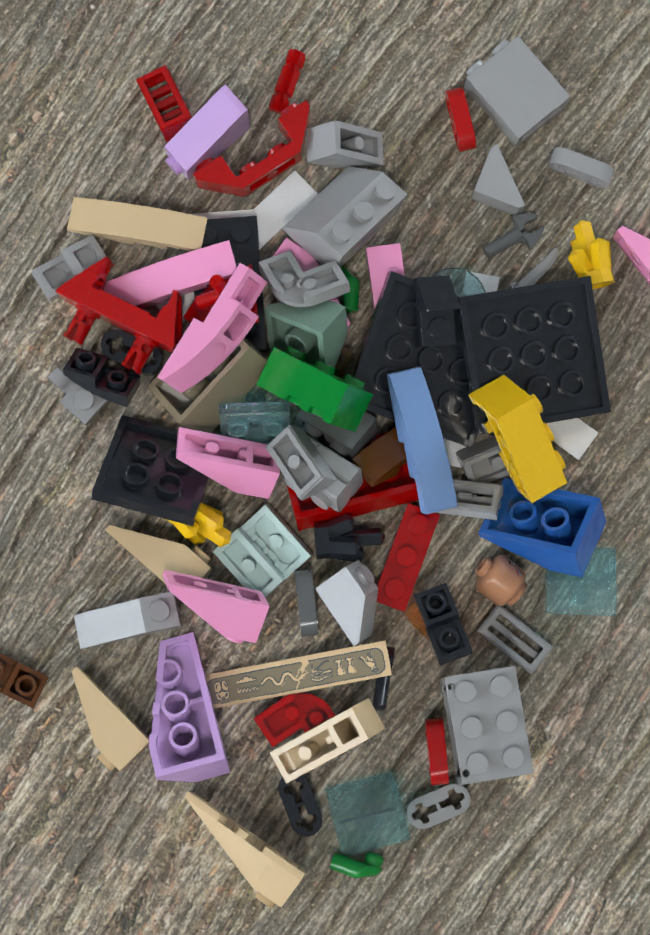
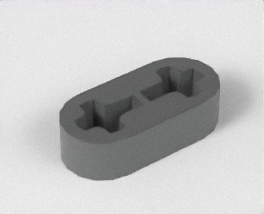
[294,569,319,637]

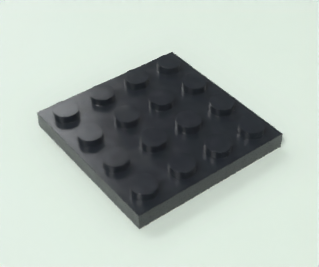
[352,271,477,448]
[457,276,611,435]

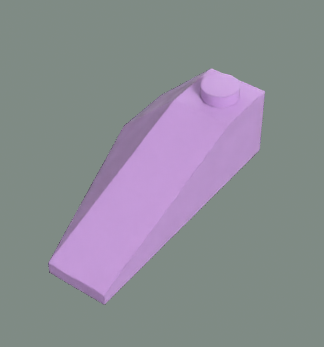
[149,632,231,782]

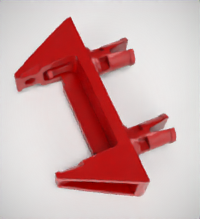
[55,257,183,375]

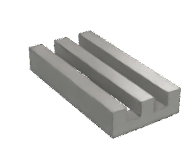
[434,479,504,520]
[476,606,553,675]

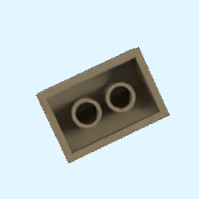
[147,337,268,433]

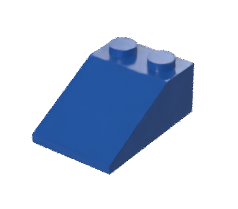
[478,478,606,578]

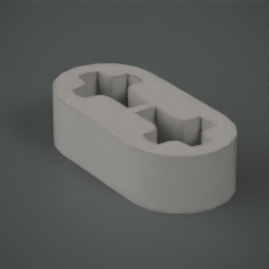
[548,147,614,188]
[406,783,470,829]

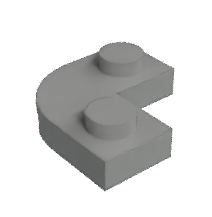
[259,250,350,307]

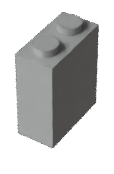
[464,36,571,148]

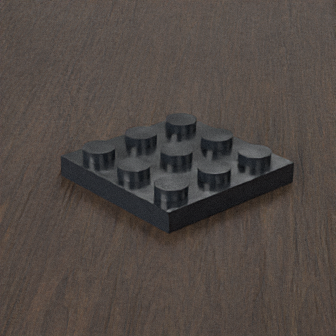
[91,415,210,526]

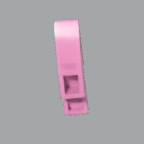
[157,263,268,393]

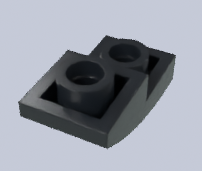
[63,348,140,407]
[413,583,472,666]

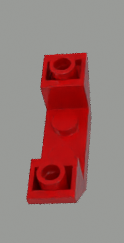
[193,100,310,197]

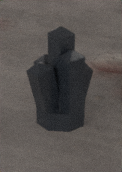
[314,514,385,562]

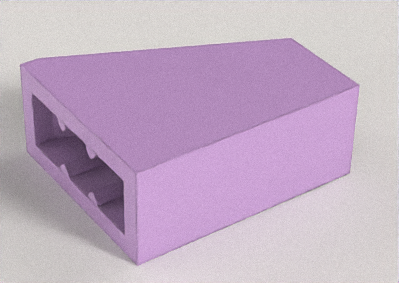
[164,84,250,180]

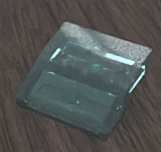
[545,547,617,617]

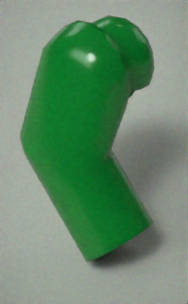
[341,266,360,313]
[330,851,384,879]

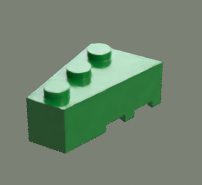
[256,346,373,432]

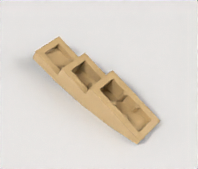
[67,197,208,251]

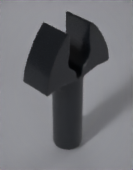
[372,646,395,711]

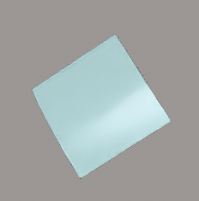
[213,504,314,598]

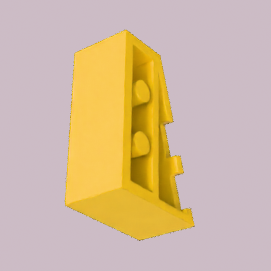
[469,375,567,503]

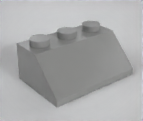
[282,166,408,268]

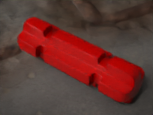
[269,49,305,114]

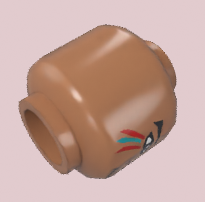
[475,554,527,606]

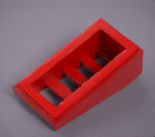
[136,65,192,143]

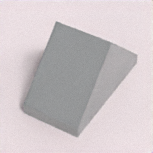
[472,144,525,215]

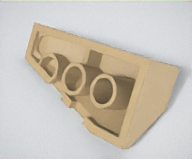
[185,790,306,908]

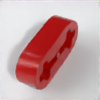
[445,87,476,152]
[425,717,449,786]

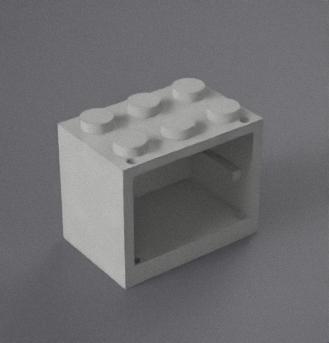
[440,666,534,785]

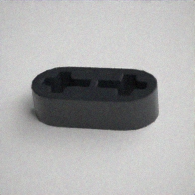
[100,329,163,377]
[278,775,323,837]

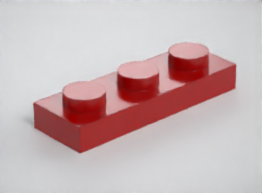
[377,503,440,613]

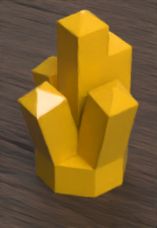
[568,220,615,290]
[165,503,231,547]

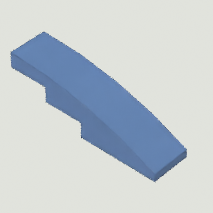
[387,367,458,514]

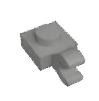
[48,367,108,426]

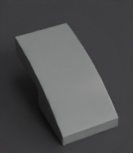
[32,234,107,302]

